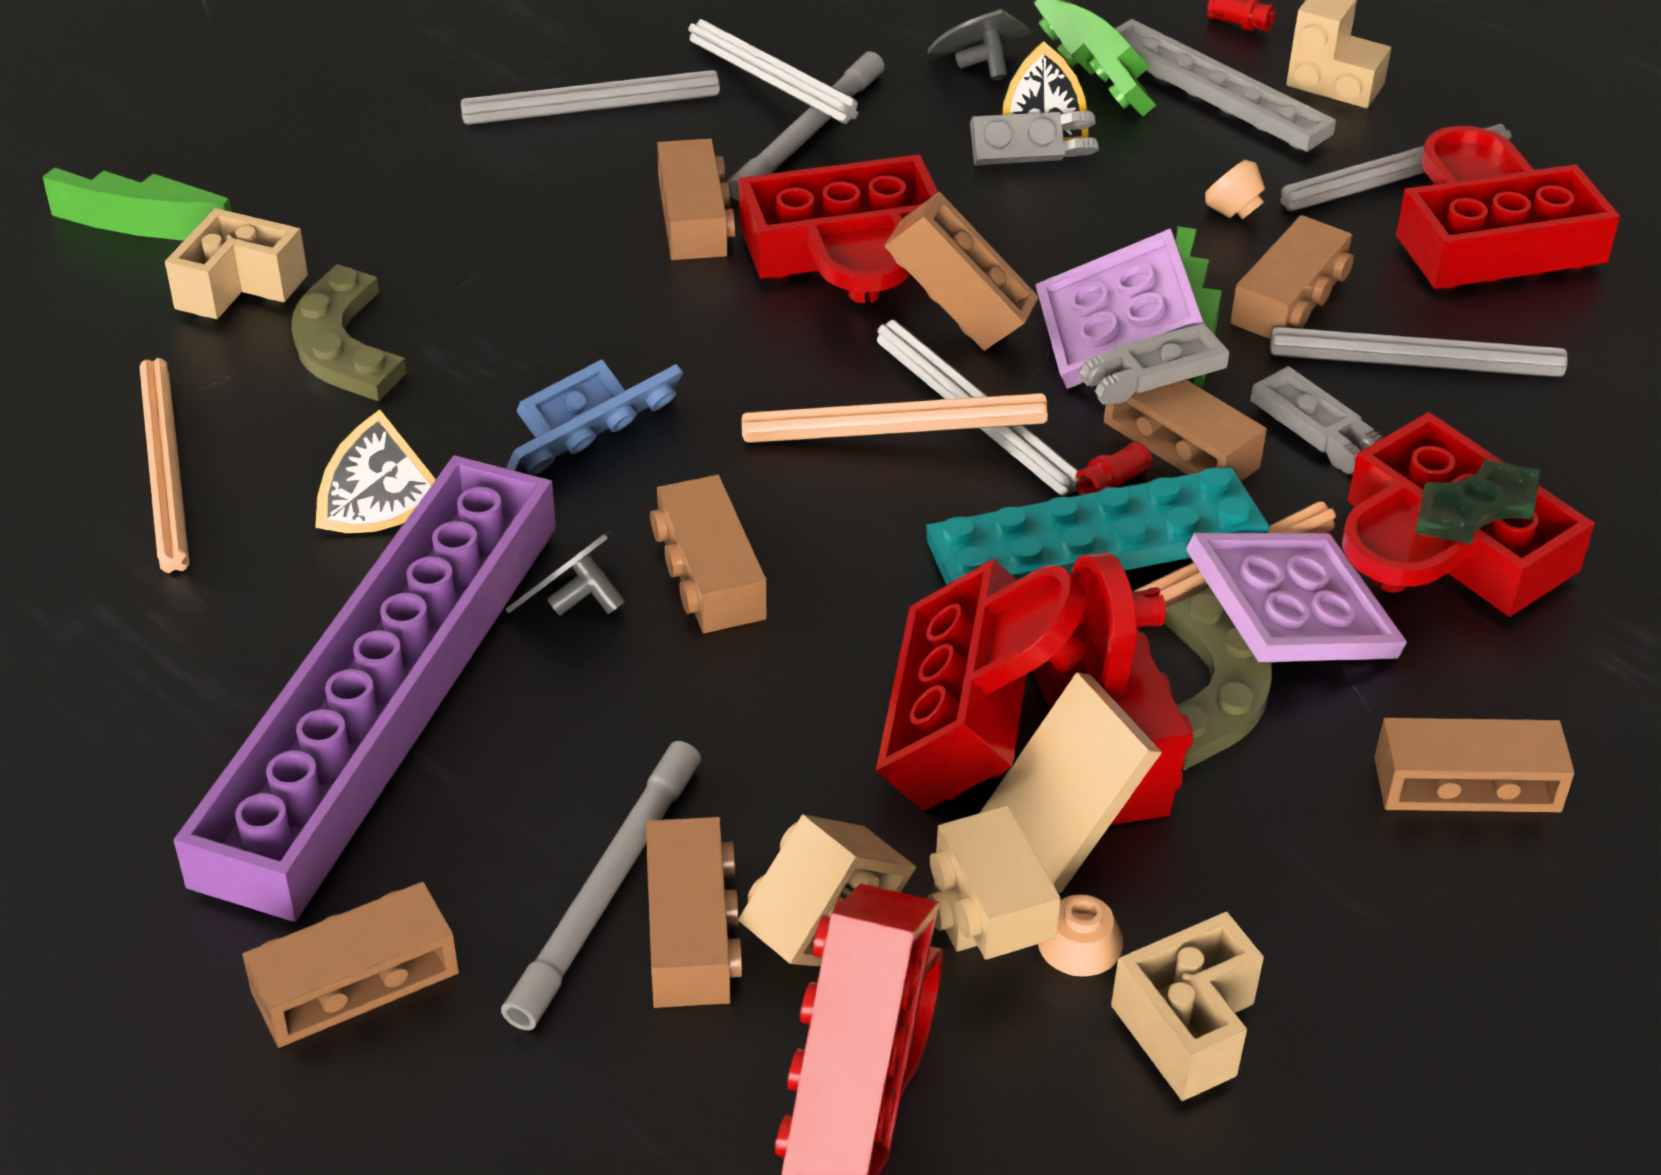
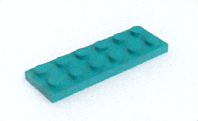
[926,467,1269,585]

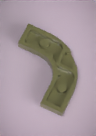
[291,264,407,401]
[1164,587,1272,770]

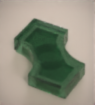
[1415,460,1540,544]

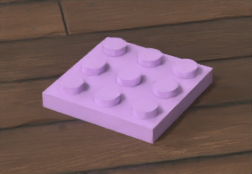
[1035,229,1205,389]
[1186,533,1407,662]

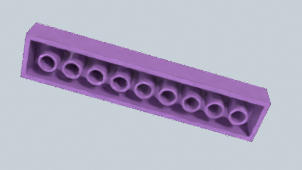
[174,455,556,922]

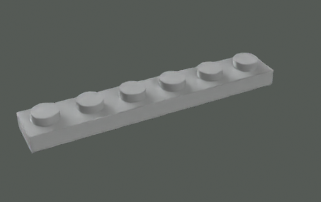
[1115,19,1336,152]

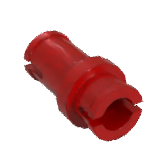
[1207,0,1276,32]
[1075,441,1153,495]

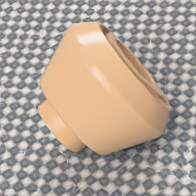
[1205,160,1265,220]
[1038,894,1123,977]

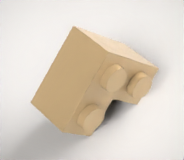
[1286,0,1392,109]
[165,208,308,319]
[927,805,1061,960]
[738,814,916,967]
[1111,911,1264,1101]

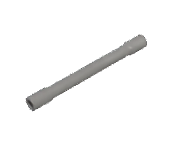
[727,52,884,201]
[501,741,701,1030]

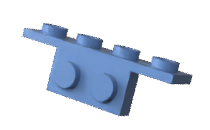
[506,359,683,476]

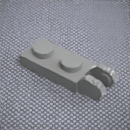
[970,111,1099,165]
[1079,323,1229,406]
[1250,366,1383,475]

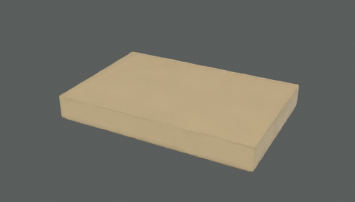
[981,672,1162,893]

